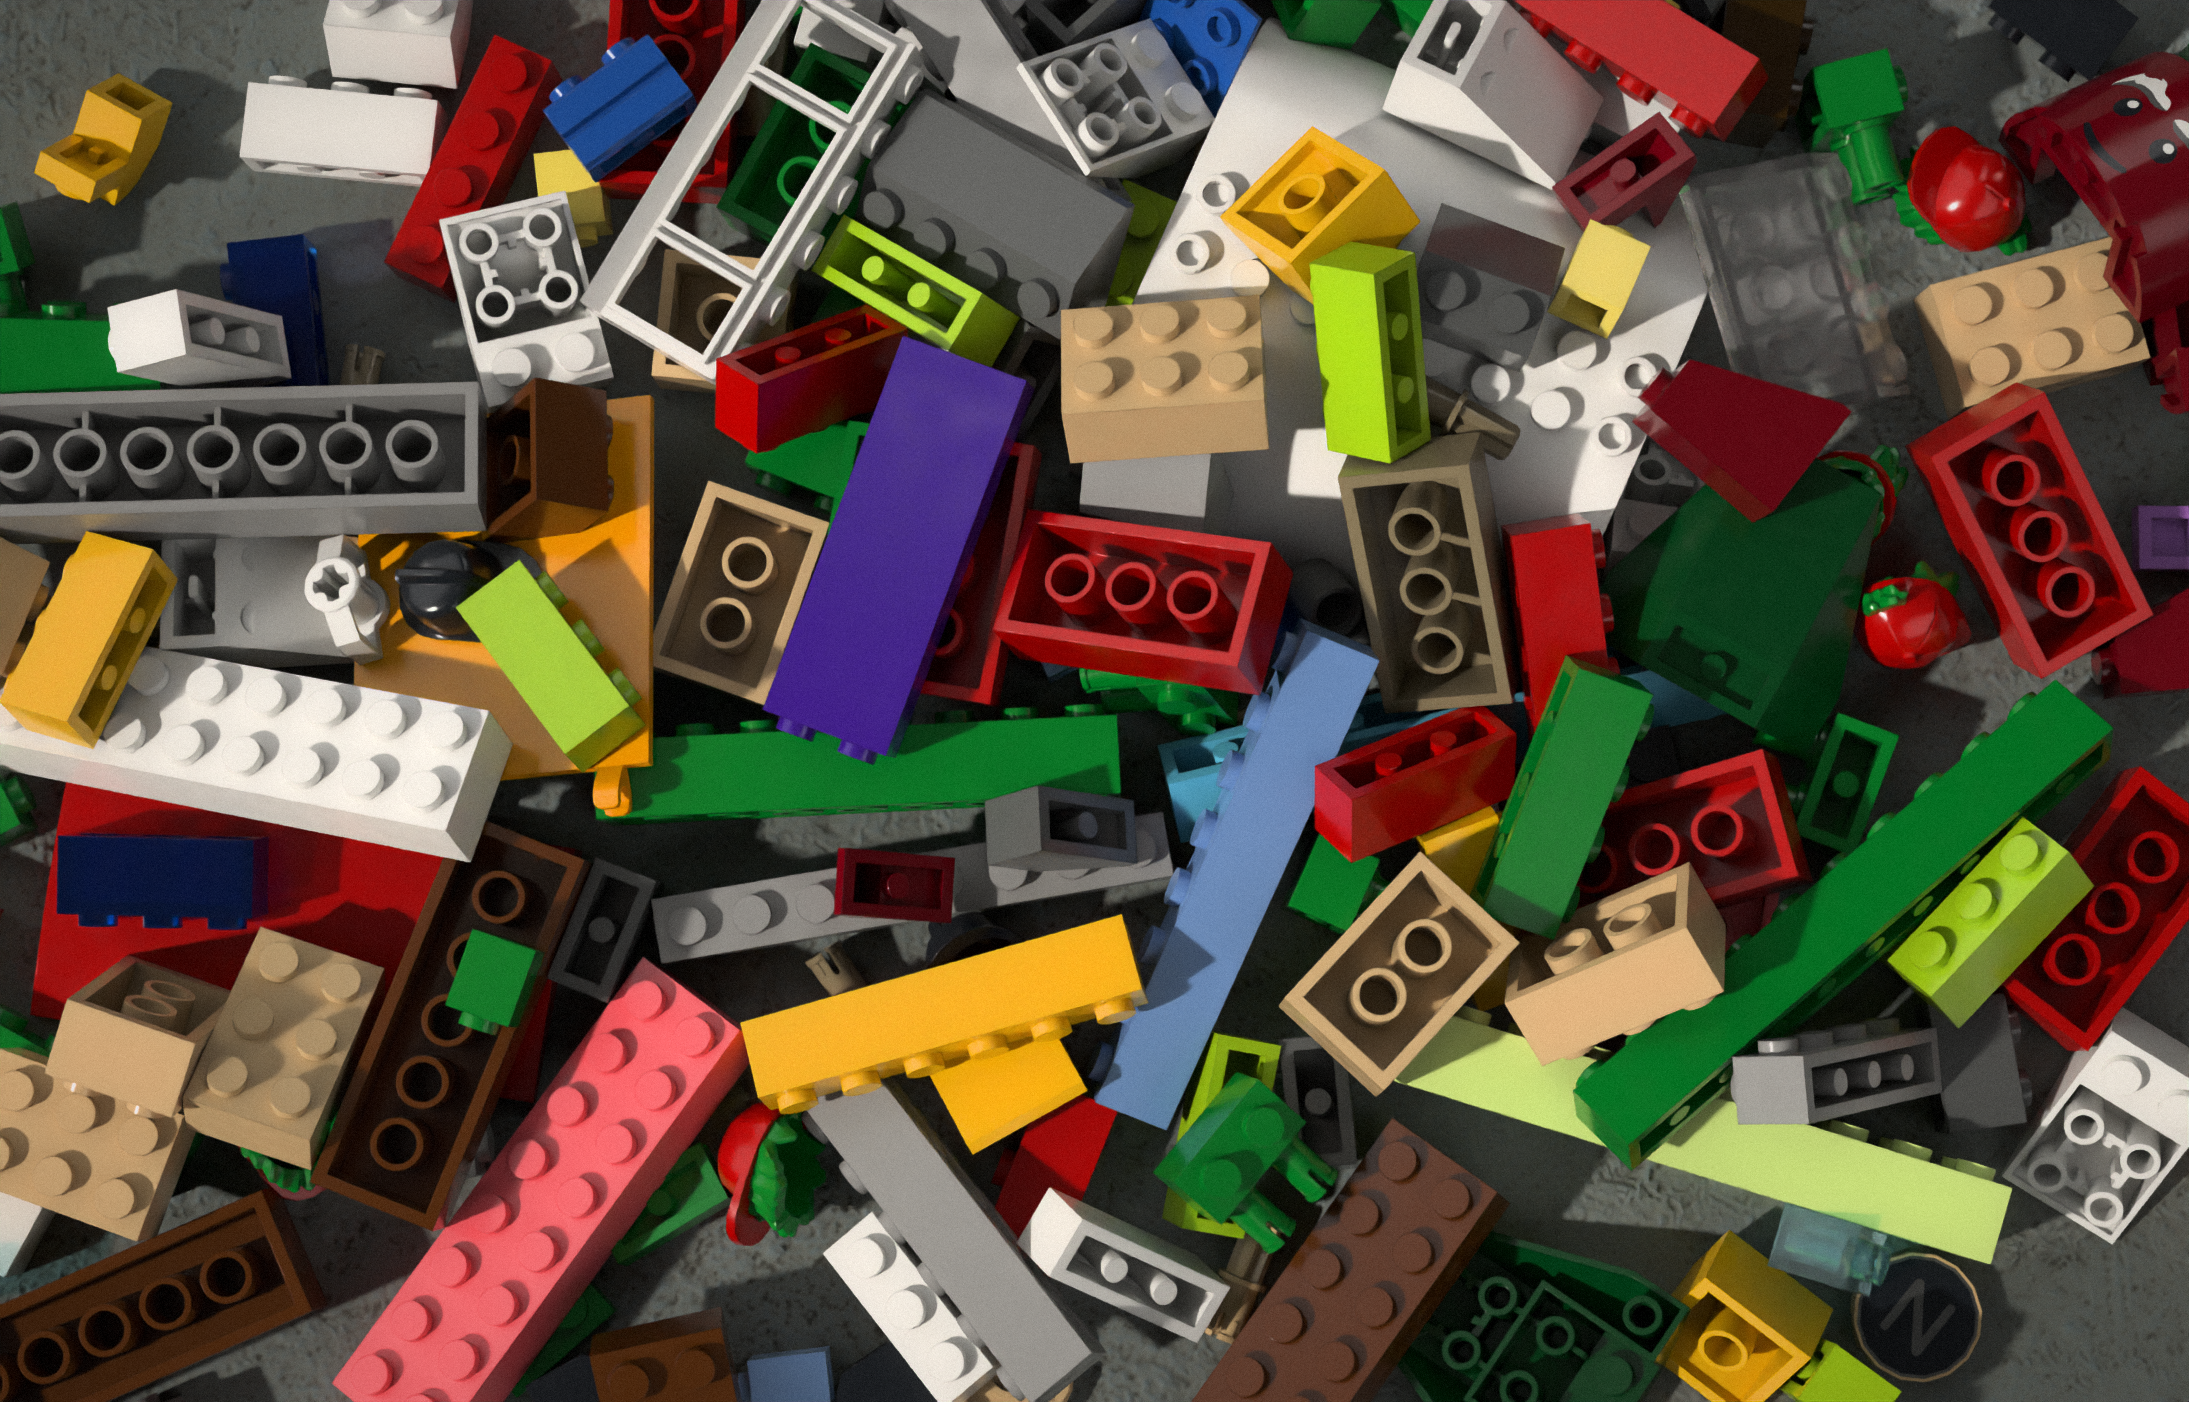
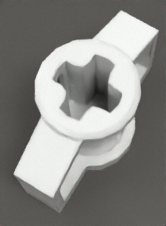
[304,534,390,665]

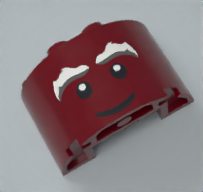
[1998,51,2189,323]

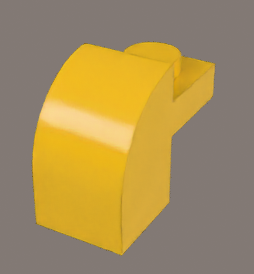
[34,73,173,206]

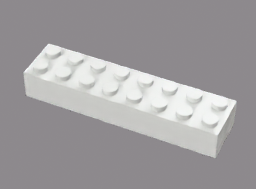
[0,624,513,863]

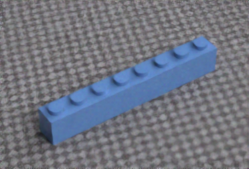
[1086,618,1380,1130]

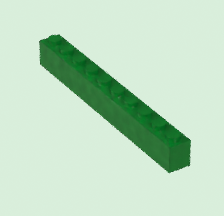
[1573,679,2114,1171]

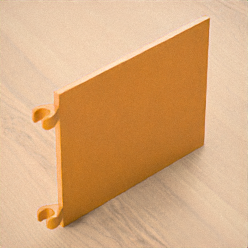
[354,395,654,817]

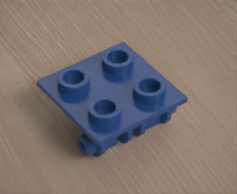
[1138,0,1262,118]

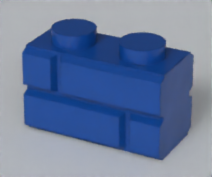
[543,34,698,183]

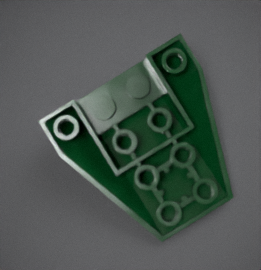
[1599,458,1882,752]
[1397,1231,1691,1402]

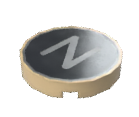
[1850,1251,1982,1382]

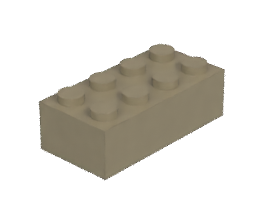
[1338,432,1520,714]

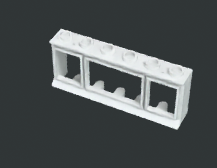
[580,0,925,386]

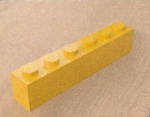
[740,914,1148,1114]

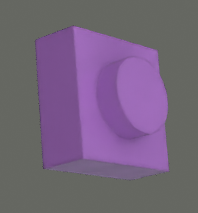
[2132,505,2189,572]

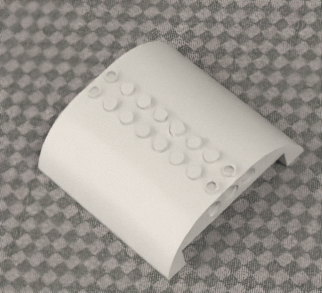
[1068,16,1732,598]

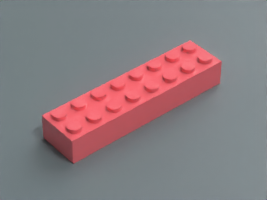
[332,957,750,1402]

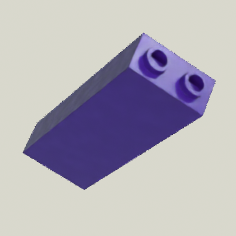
[762,336,1034,765]

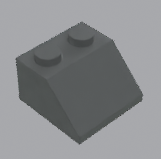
[1417,203,1565,372]

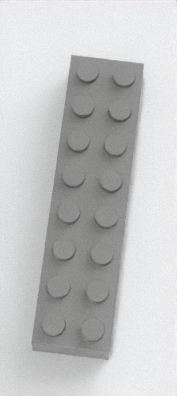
[0,382,487,544]

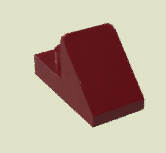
[1552,112,1697,233]
[834,848,955,923]

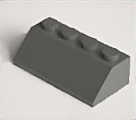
[855,88,1135,339]

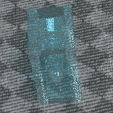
[1767,1202,1891,1296]

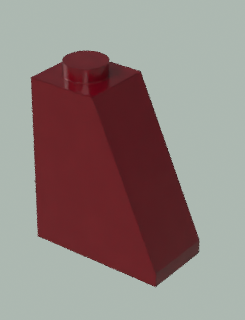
[1632,359,1852,522]
[2091,585,2189,699]

